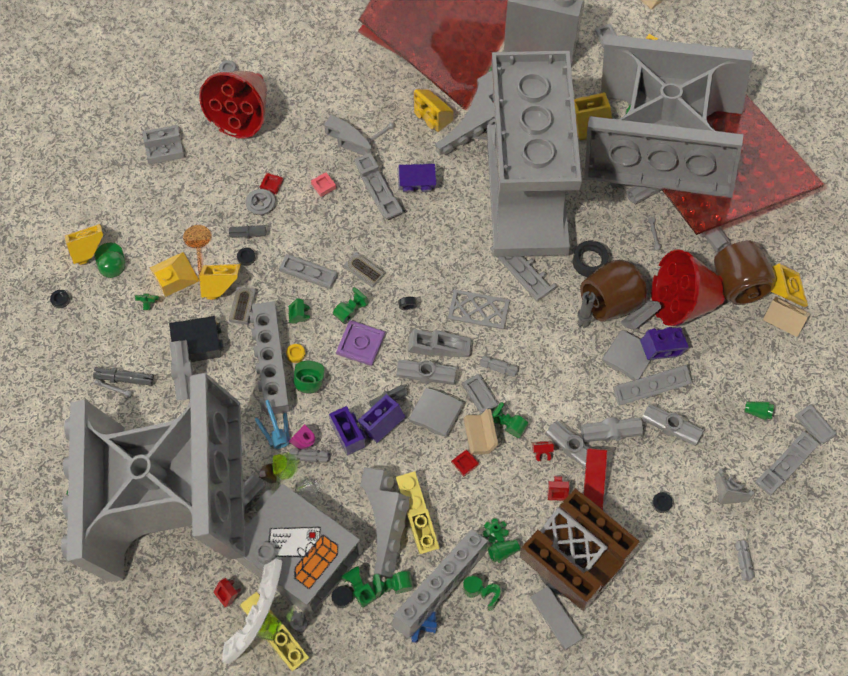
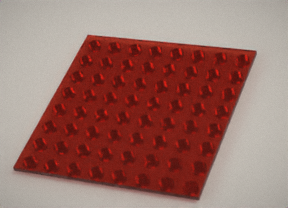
[358,0,508,110]
[661,94,824,235]

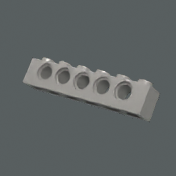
[249,301,290,415]
[392,529,488,639]

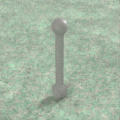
[366,122,395,144]
[648,217,661,251]
[94,379,132,398]

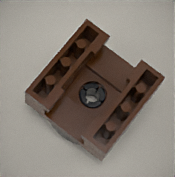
[520,488,641,612]

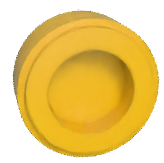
[286,344,305,363]

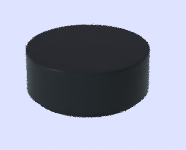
[237,247,256,266]
[50,290,70,309]
[398,296,418,310]
[652,492,673,513]
[331,586,352,608]

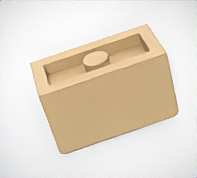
[763,296,810,337]
[463,409,498,455]

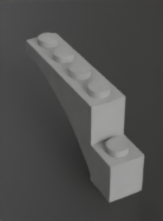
[435,71,495,155]
[360,467,410,578]

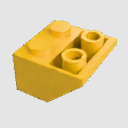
[414,89,454,132]
[574,93,612,141]

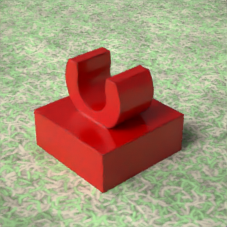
[531,441,554,462]
[547,476,569,501]
[213,577,241,608]

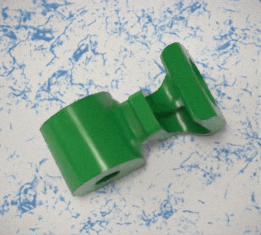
[333,287,369,324]
[492,402,529,438]
[341,566,377,608]
[372,571,413,598]
[463,576,501,611]

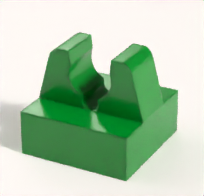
[288,298,310,324]

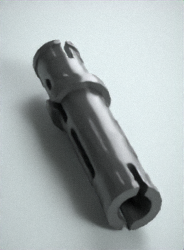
[577,291,595,328]
[93,367,154,386]

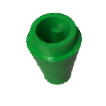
[744,401,775,421]
[488,540,520,563]

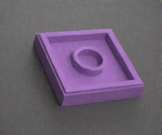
[336,320,385,366]

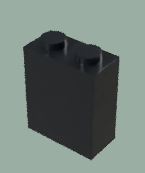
[169,316,224,362]

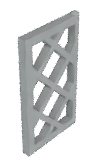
[448,289,510,330]
[540,506,608,573]

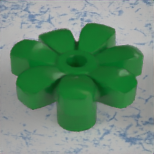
[135,293,159,310]
[483,518,509,544]

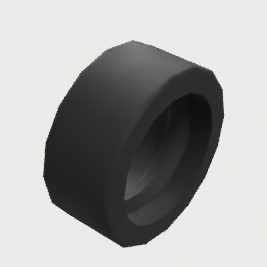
[572,240,609,277]

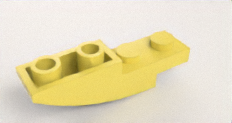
[396,471,439,554]
[240,592,309,671]

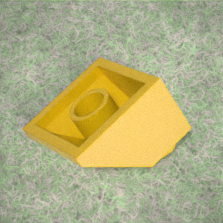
[65,224,103,265]
[149,252,199,297]
[771,263,808,307]
[199,264,241,300]

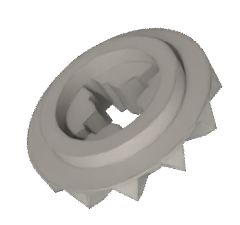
[245,189,275,216]

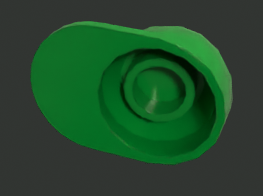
[95,242,125,278]
[294,360,324,394]

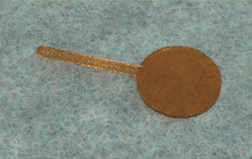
[183,225,211,275]

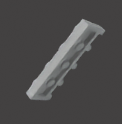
[490,246,558,302]

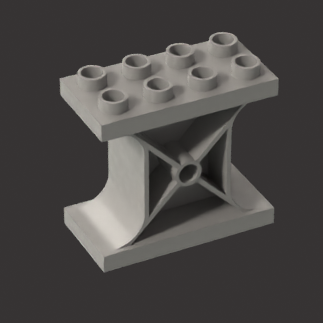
[584,35,753,198]
[486,51,582,257]
[61,373,245,582]

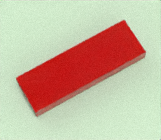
[583,448,607,510]

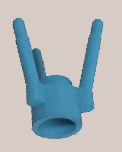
[255,400,291,449]

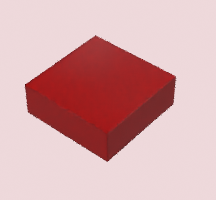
[260,172,283,195]
[451,449,479,477]

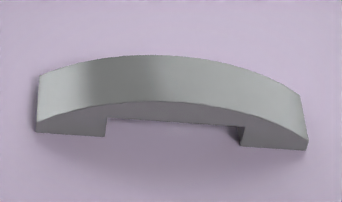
[354,152,403,220]
[755,431,819,496]

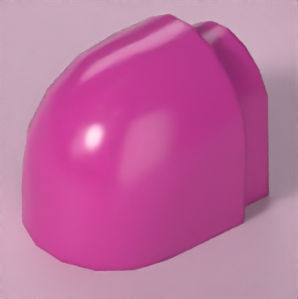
[289,424,315,449]

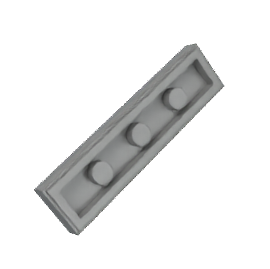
[613,365,692,405]

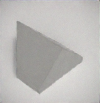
[715,469,754,505]

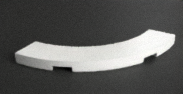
[222,559,282,664]

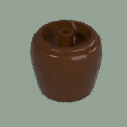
[714,240,776,305]
[580,259,647,322]

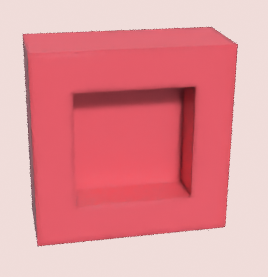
[311,172,336,197]

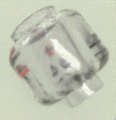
[294,477,324,504]

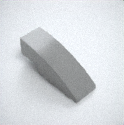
[324,114,372,155]
[408,329,471,357]

